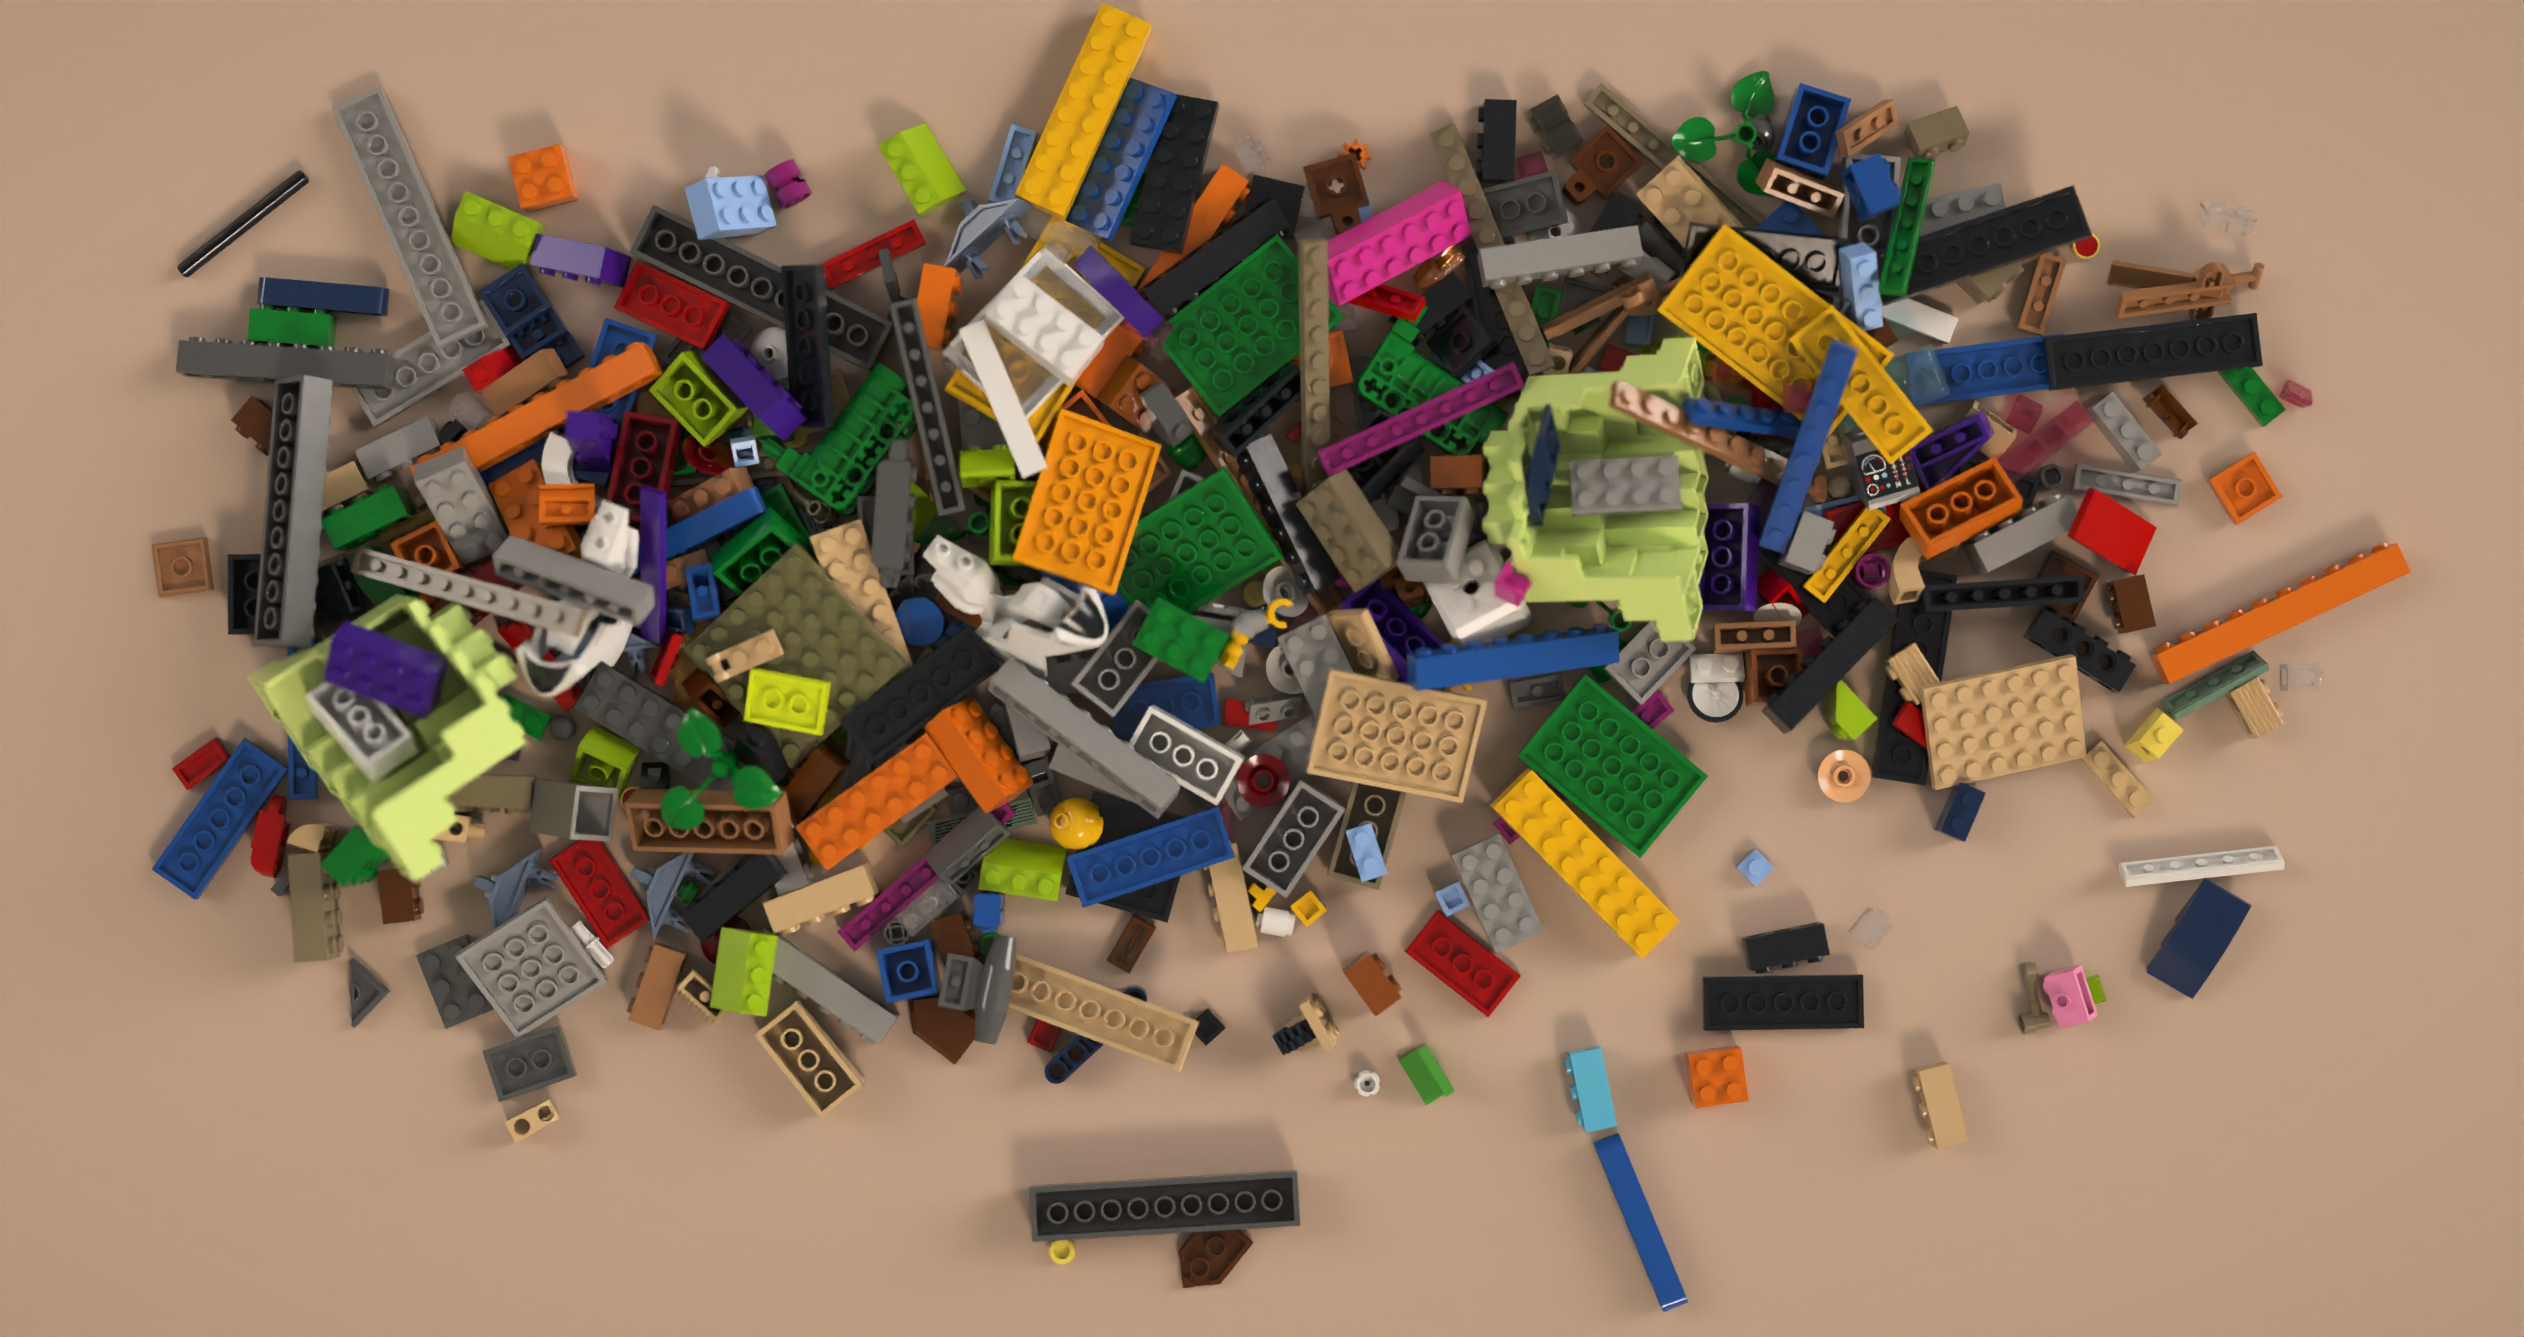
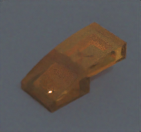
[1413,244,1465,290]

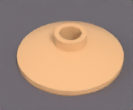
[1817,750,1871,803]

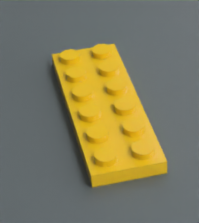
[1789,304,1933,465]

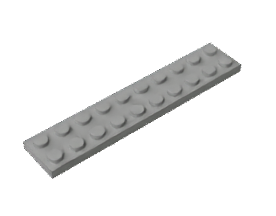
[332,86,489,349]

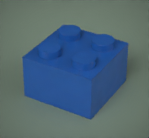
[1840,153,1901,223]
[876,940,941,1004]

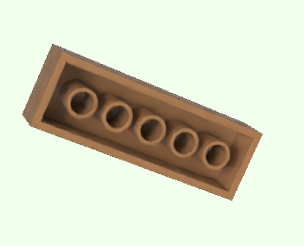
[624,789,794,855]

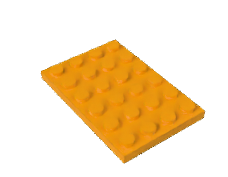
[1012,408,1162,596]

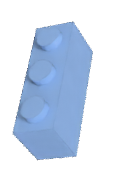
[1838,242,1883,331]

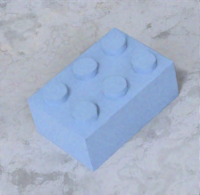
[684,175,777,240]

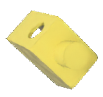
[2124,708,2183,763]

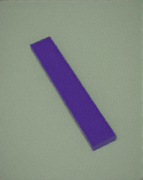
[640,486,666,644]

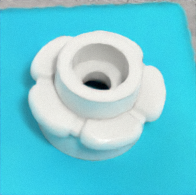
[1354,1070,1380,1097]

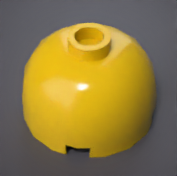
[1049,797,1104,851]

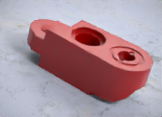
[250,795,291,878]

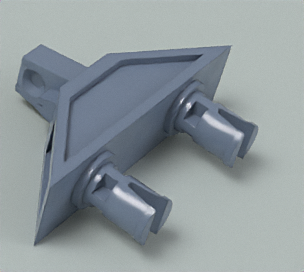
[944,197,1034,279]
[554,613,661,683]
[473,848,559,929]
[630,852,716,940]

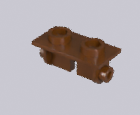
[2142,384,2198,439]

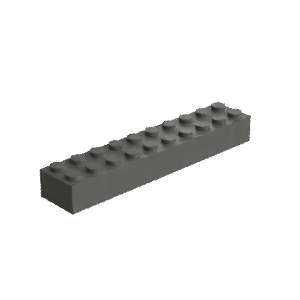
[630,205,895,372]
[253,375,333,649]
[1029,1170,1300,1242]

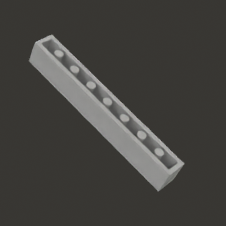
[988,657,1181,819]

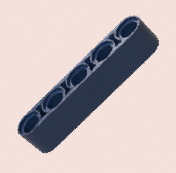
[257,277,390,316]
[1044,985,1148,1084]

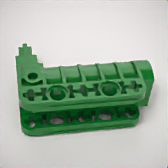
[1355,306,1508,456]
[760,362,918,516]

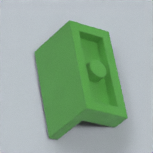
[1399,1043,1454,1105]

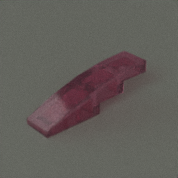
[1999,401,2094,485]

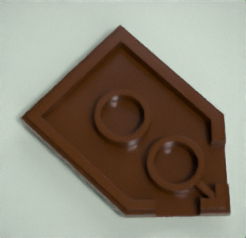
[908,994,975,1065]
[1179,1230,1254,1288]

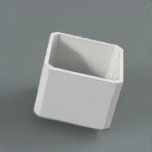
[1423,540,1532,647]

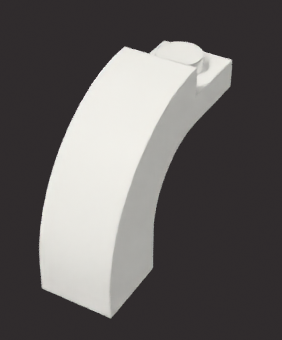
[542,430,606,515]

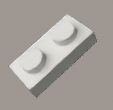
[1689,653,1745,683]

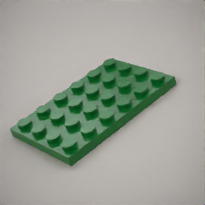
[1152,234,1344,418]
[1117,466,1284,614]
[1517,674,1708,858]

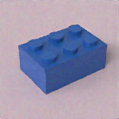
[1773,83,1851,179]

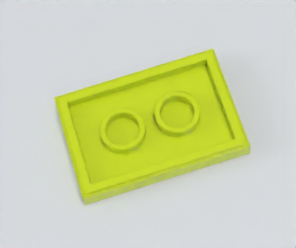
[743,667,831,736]

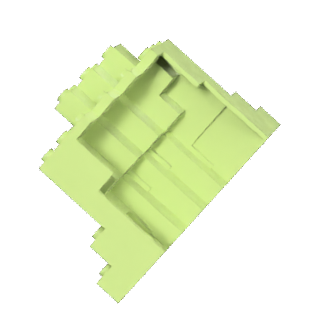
[1482,337,1709,642]
[246,594,526,881]

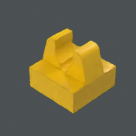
[1247,882,1277,912]

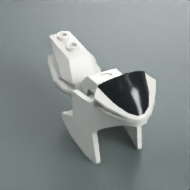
[516,500,639,697]
[923,535,1108,679]

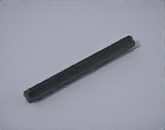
[177,170,309,278]

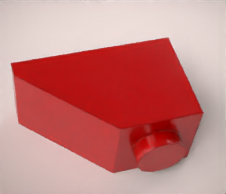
[462,345,524,395]
[1757,568,1809,619]

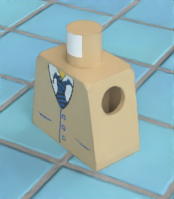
[432,812,487,843]

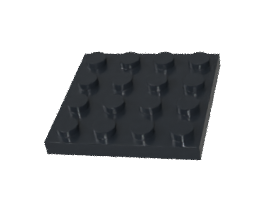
[1065,791,1185,923]

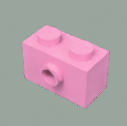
[2043,965,2098,1028]

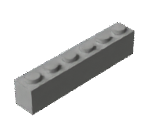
[1477,225,1643,289]
[493,535,655,626]
[762,926,900,1044]

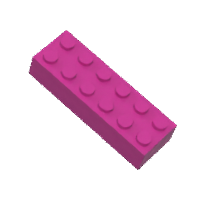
[1328,180,1471,306]

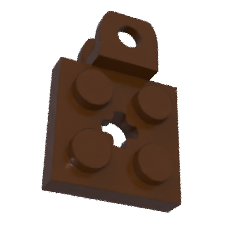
[1562,124,1644,206]
[1303,152,1370,236]
[1380,526,1429,608]

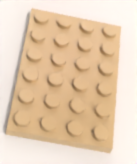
[1920,654,2087,790]
[1306,668,1487,803]

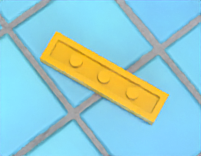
[1802,506,1891,603]

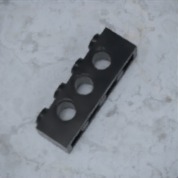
[1208,362,1301,457]
[2023,608,2136,692]

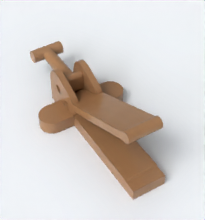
[2107,260,2265,320]
[1540,272,1682,374]

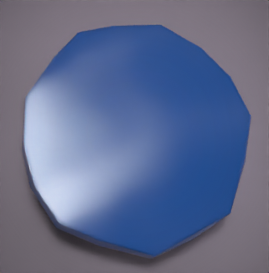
[895,596,948,646]

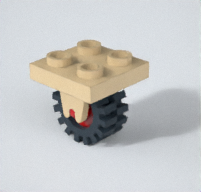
[1272,993,1340,1055]

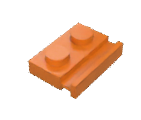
[539,484,595,525]

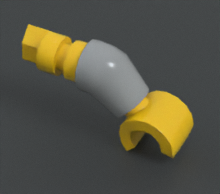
[1218,598,1293,670]

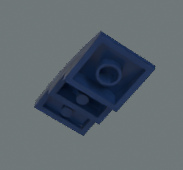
[478,263,585,369]
[1528,404,1561,526]
[2146,878,2251,999]

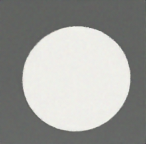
[1753,603,1802,626]

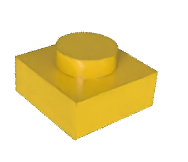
[1290,889,1327,927]

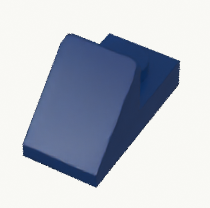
[685,563,721,621]

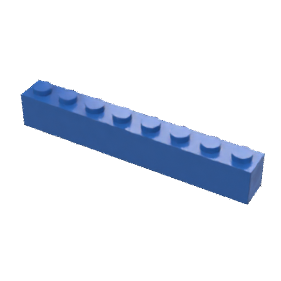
[1759,338,1858,554]
[1407,623,1620,691]

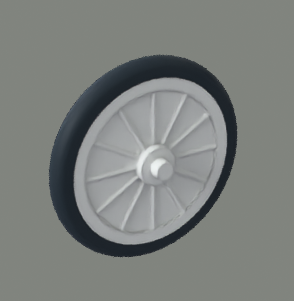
[1687,682,1743,723]

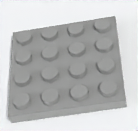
[455,896,607,1039]

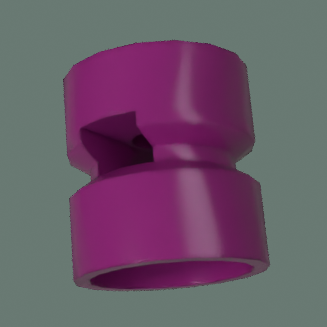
[764,159,812,209]
[1849,553,1890,589]

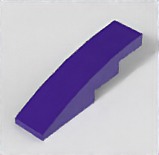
[1073,245,1165,338]

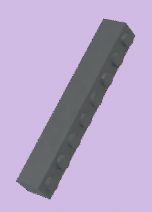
[889,298,966,516]
[175,337,396,391]

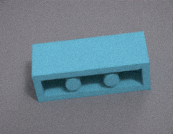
[1564,1045,1617,1133]

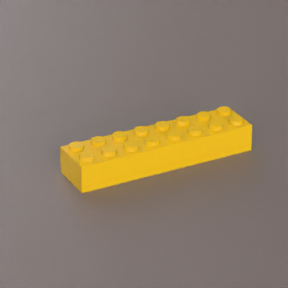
[1015,2,1151,222]
[1489,768,1680,959]

